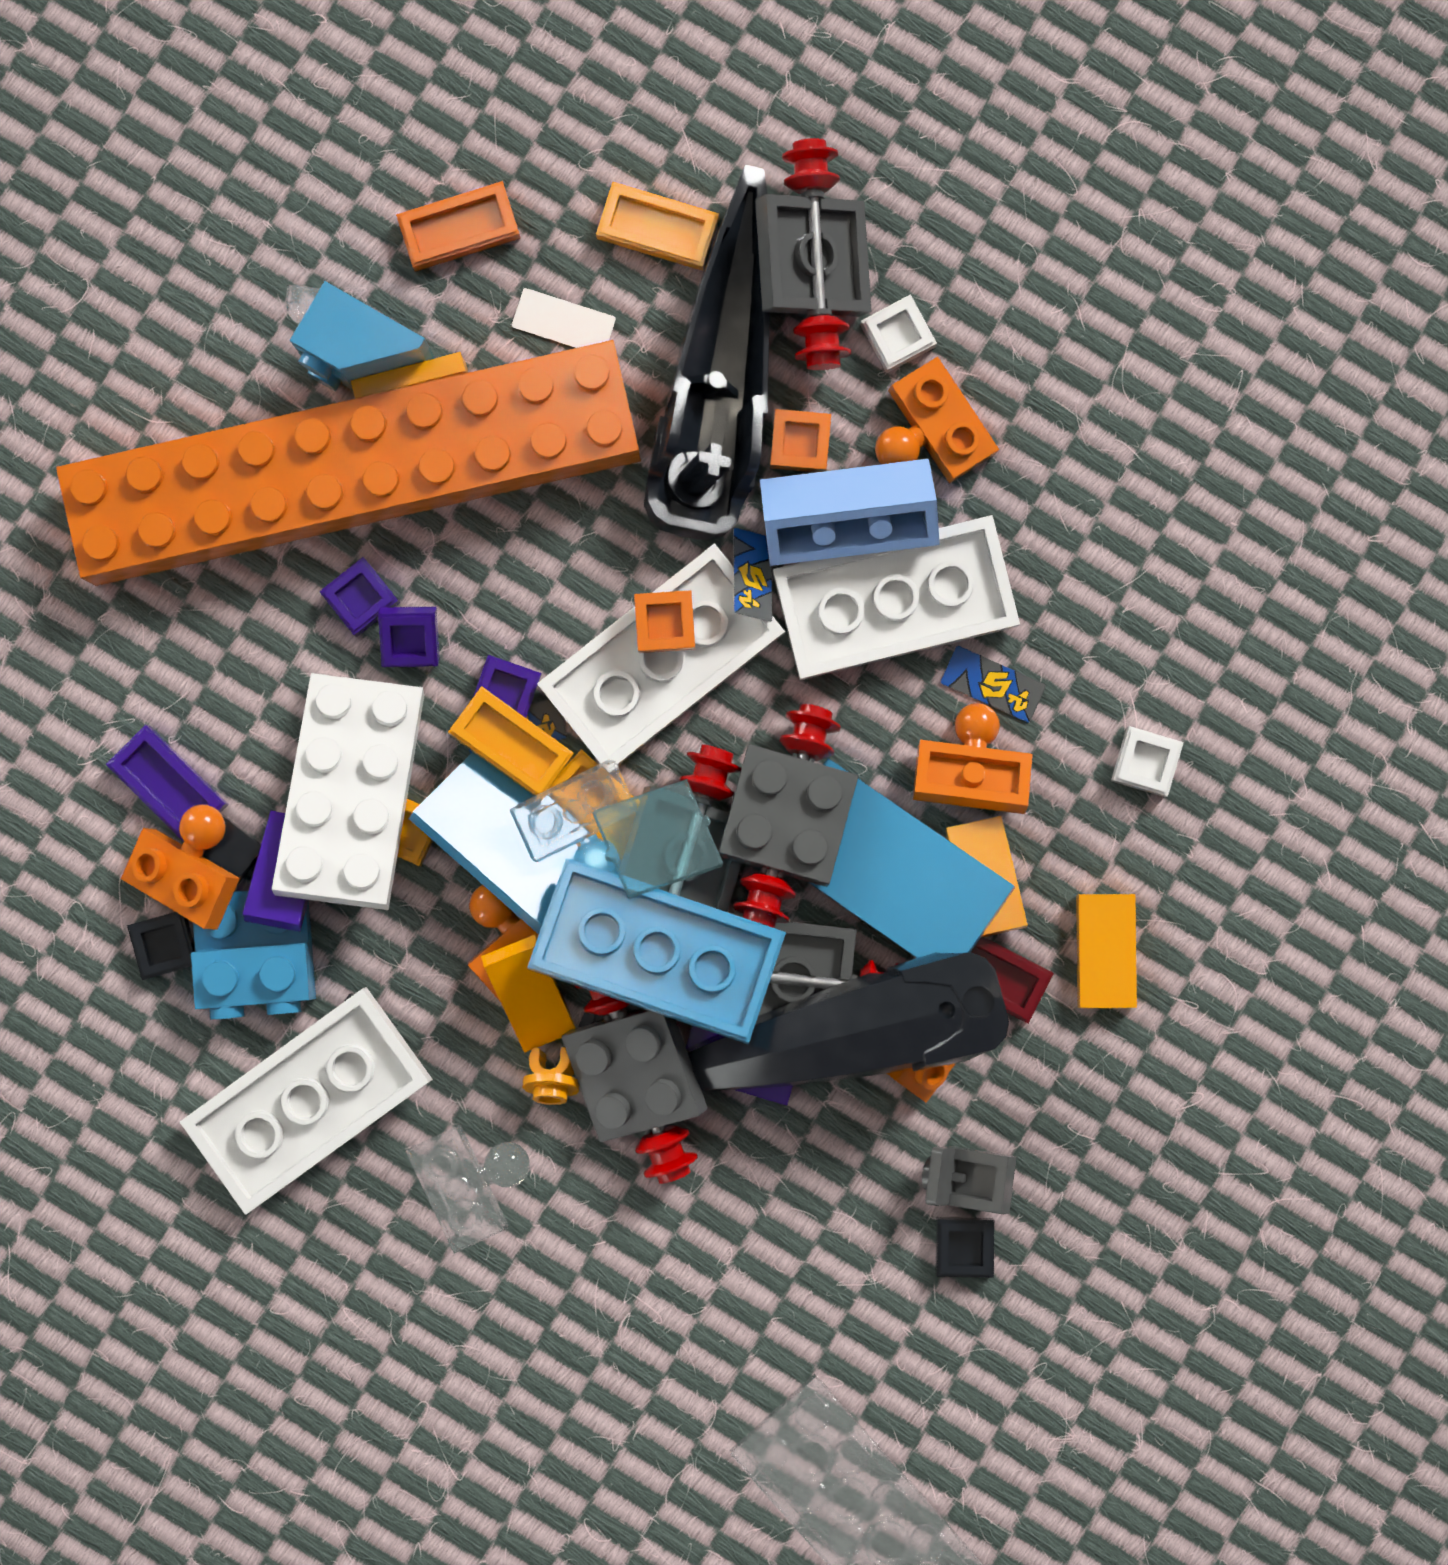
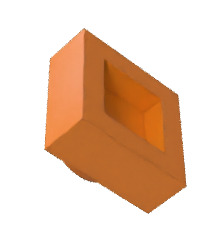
[770,409,831,472]
[634,590,695,653]

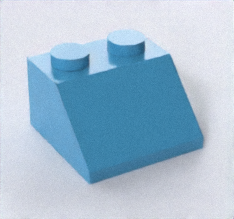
[289,281,435,391]

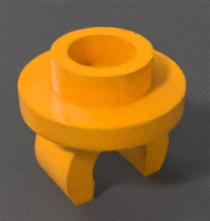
[522,1047,579,1105]

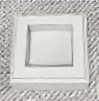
[860,295,937,373]
[1111,726,1184,797]

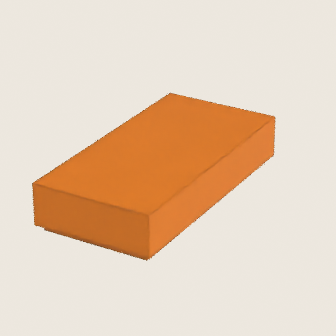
[396,181,521,272]

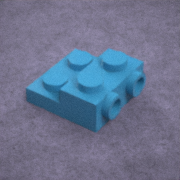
[191,891,316,1020]

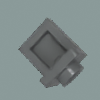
[922,1146,1017,1214]

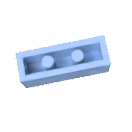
[760,459,940,566]

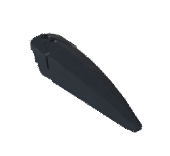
[644,165,770,541]
[687,952,1009,1091]

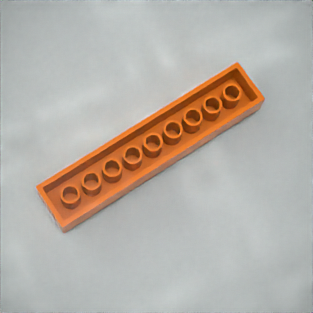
[56,340,641,586]

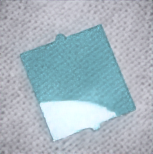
[593,779,723,899]

